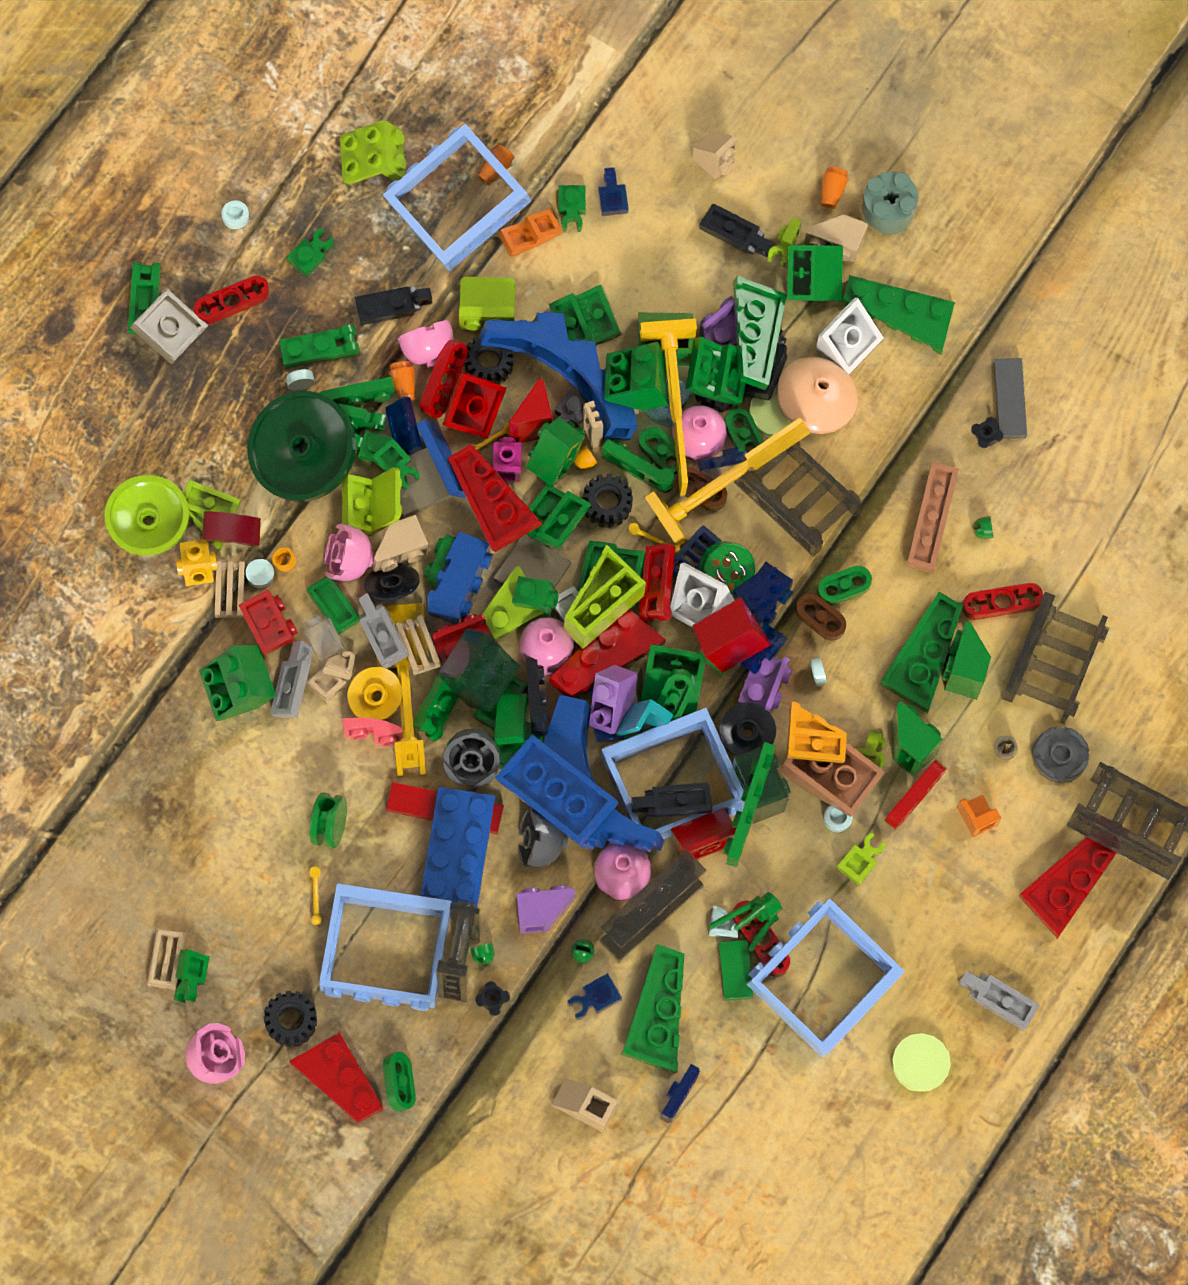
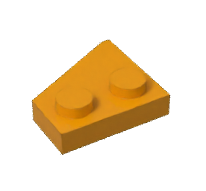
[787,702,847,763]

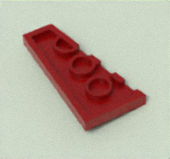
[448,444,543,552]
[549,609,666,698]
[1019,822,1124,939]

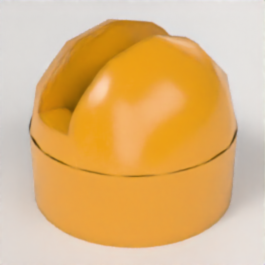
[574,445,598,470]
[272,547,296,572]

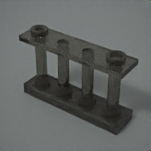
[734,441,862,558]
[1002,592,1109,724]
[1066,762,1188,880]
[600,849,707,963]
[436,901,481,1003]

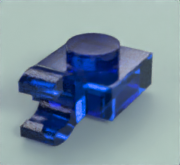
[598,167,629,216]

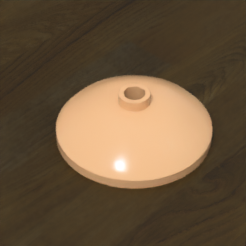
[776,357,858,434]

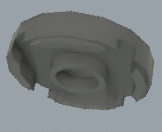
[1032,727,1089,783]

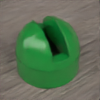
[973,516,994,539]
[571,939,595,964]
[470,942,495,965]

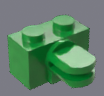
[526,417,585,487]

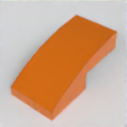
[498,208,562,257]

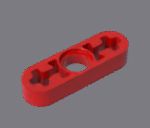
[193,276,269,325]
[420,339,468,418]
[962,583,1043,620]
[884,760,947,830]
[733,900,790,977]

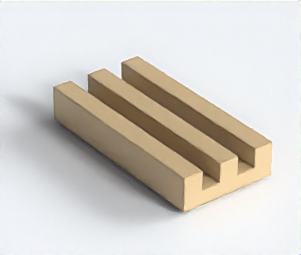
[583,401,603,448]
[215,561,245,618]
[395,615,440,675]
[147,928,186,991]

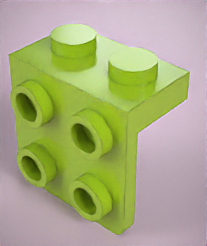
[340,120,406,185]
[459,277,515,330]
[342,467,402,536]

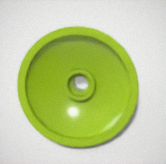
[104,475,189,556]

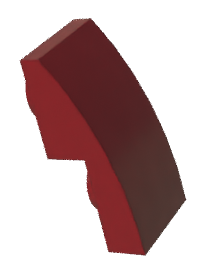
[202,511,261,547]

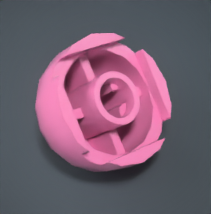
[397,320,454,369]
[672,405,727,462]
[324,524,375,581]
[519,617,575,675]
[594,843,651,900]
[185,1023,245,1084]

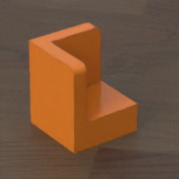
[957,795,1001,837]

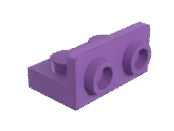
[699,296,737,347]
[737,652,792,713]

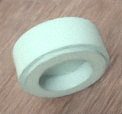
[221,200,249,229]
[286,369,315,390]
[246,559,274,589]
[810,657,827,687]
[823,805,853,833]

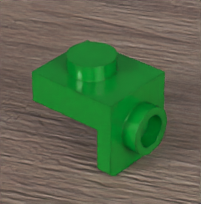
[512,576,559,616]

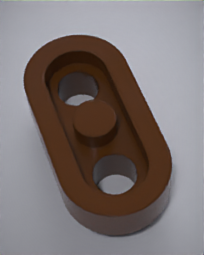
[676,467,728,511]
[796,593,846,641]

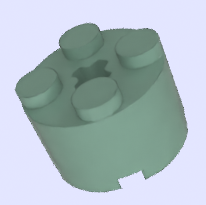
[862,172,919,234]

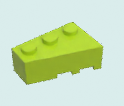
[564,545,646,649]

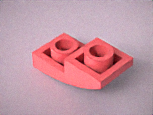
[343,718,403,747]

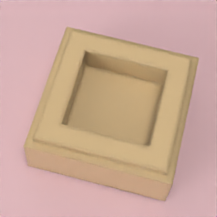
[307,665,347,704]

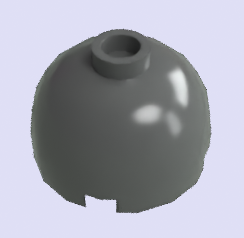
[443,729,500,787]
[518,810,568,867]

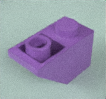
[589,665,638,734]
[517,885,575,934]

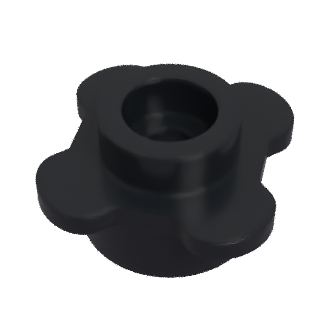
[971,417,1003,448]
[476,981,510,1016]

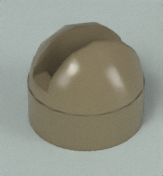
[994,736,1018,760]

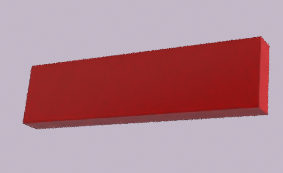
[386,782,504,835]

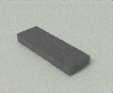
[994,358,1027,439]

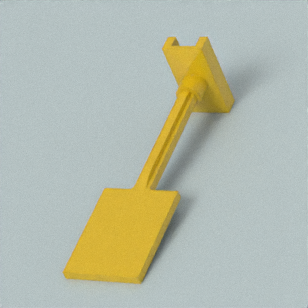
[639,318,697,497]
[645,417,810,547]
[376,603,428,777]

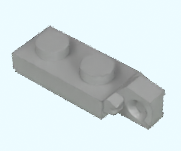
[358,593,409,669]
[270,641,313,718]
[959,971,1040,1031]

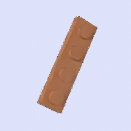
[906,462,959,573]

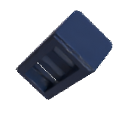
[672,525,722,580]

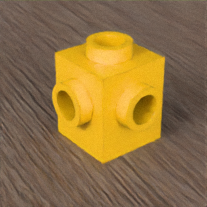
[176,539,218,586]

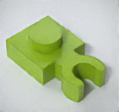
[836,833,886,886]

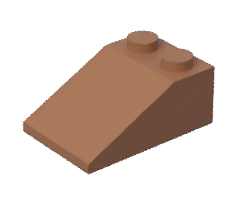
[778,742,885,817]

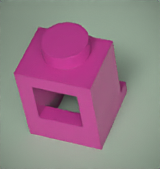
[493,437,521,482]

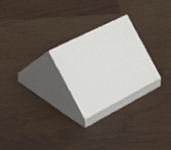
[816,298,883,374]
[670,563,734,627]

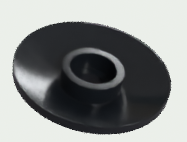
[364,564,420,601]
[720,703,776,758]

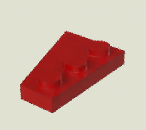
[289,1032,383,1124]

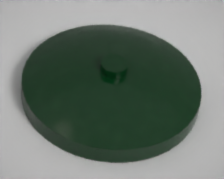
[247,391,356,502]

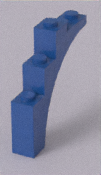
[479,311,637,440]
[544,695,664,852]

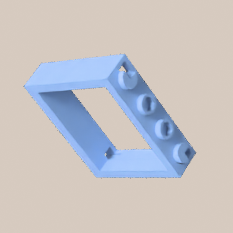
[383,124,531,272]
[601,708,745,839]
[319,883,452,1011]
[746,898,905,1058]

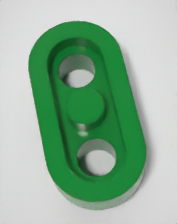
[725,408,764,461]
[639,427,678,475]
[424,534,456,588]
[817,566,872,605]
[656,669,695,722]
[383,1052,416,1112]

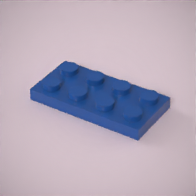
[495,735,618,847]
[421,787,495,910]

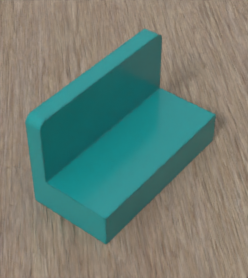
[614,699,673,737]

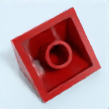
[442,372,507,439]
[509,378,552,443]
[693,597,771,673]
[670,808,736,866]

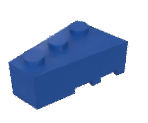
[427,532,493,625]

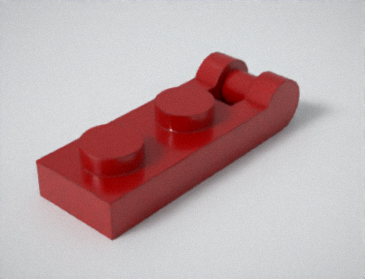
[639,543,675,623]

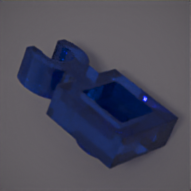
[698,447,749,471]
[733,567,786,613]
[740,623,788,674]
[567,973,622,1020]

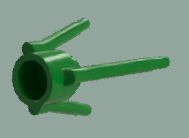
[709,892,782,952]

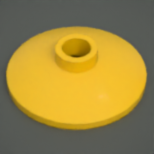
[347,667,402,721]

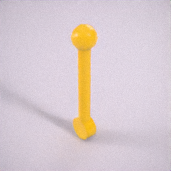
[475,423,509,450]
[628,523,681,555]
[309,866,322,925]

